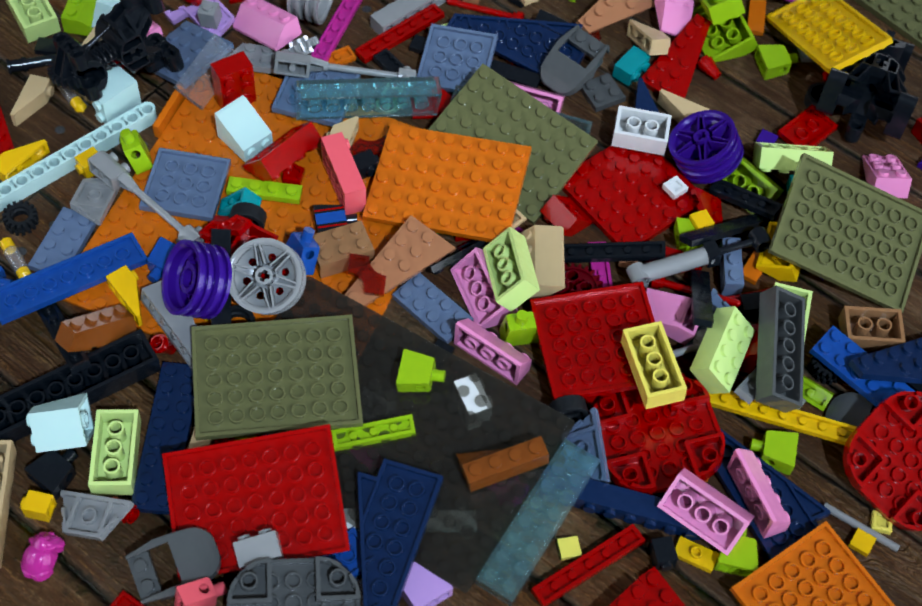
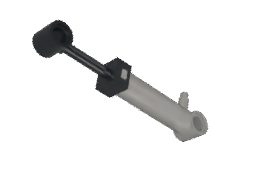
[626,226,771,288]

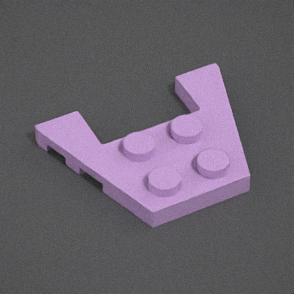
[164,0,235,37]

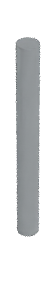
[824,502,900,552]

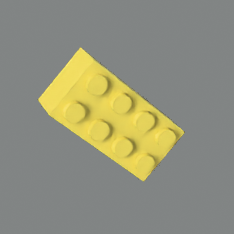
[621,321,687,409]

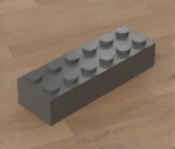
[755,285,805,413]

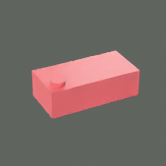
[321,132,366,215]

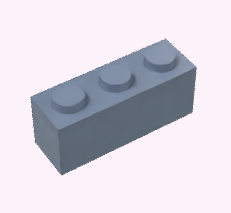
[719,237,744,296]

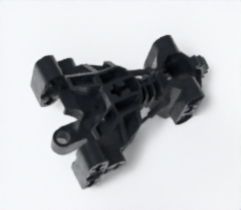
[47,0,184,101]
[815,30,919,143]

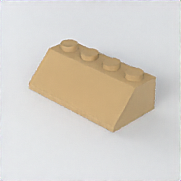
[521,225,565,299]

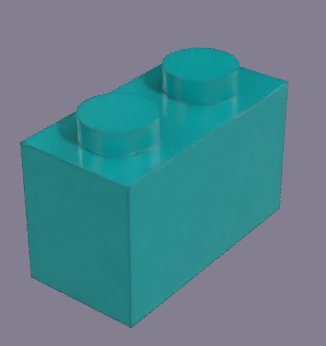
[612,46,650,86]

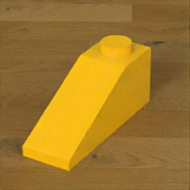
[0,139,50,181]
[106,265,143,327]

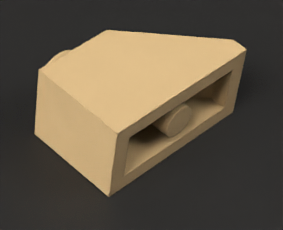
[326,116,359,150]

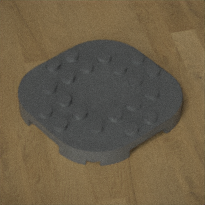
[227,556,361,606]

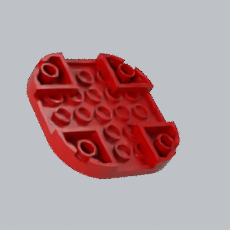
[594,373,725,495]
[843,391,922,532]

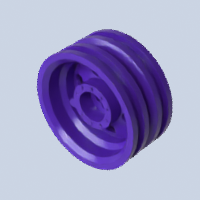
[668,110,744,184]
[162,239,232,320]

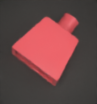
[174,577,227,606]

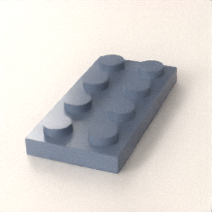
[28,207,97,272]
[392,273,474,344]

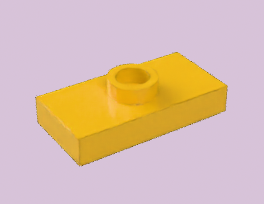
[675,536,719,574]

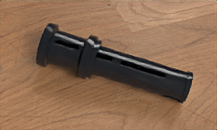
[6,54,56,75]

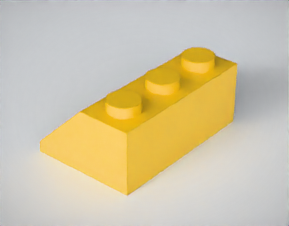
[756,221,801,282]

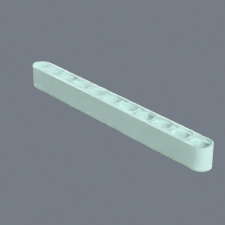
[0,102,157,212]

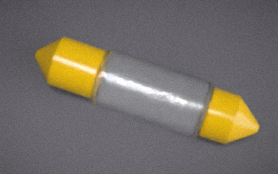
[56,86,87,113]
[0,237,32,279]

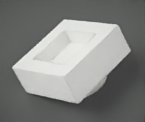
[662,175,689,200]

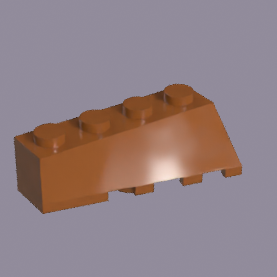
[55,304,137,352]
[456,436,549,492]

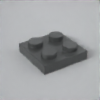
[580,73,626,112]

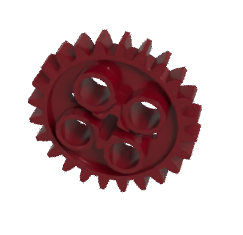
[550,263,603,296]

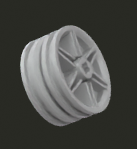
[287,0,333,25]
[230,238,307,315]

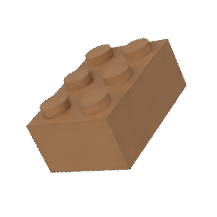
[313,220,375,278]
[838,305,906,352]

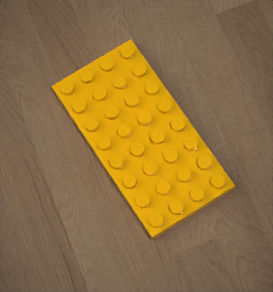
[766,0,893,74]

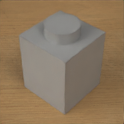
[197,0,222,29]

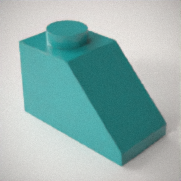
[218,187,262,218]

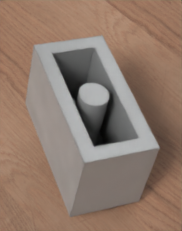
[233,528,284,569]

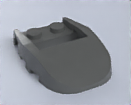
[540,24,610,96]
[824,392,875,427]
[125,527,221,605]

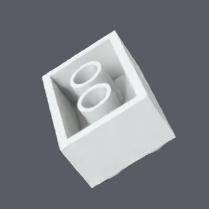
[611,105,672,156]

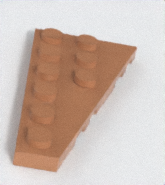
[576,0,655,34]
[340,215,456,313]

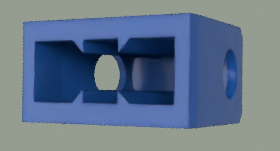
[286,227,320,275]
[147,237,176,283]

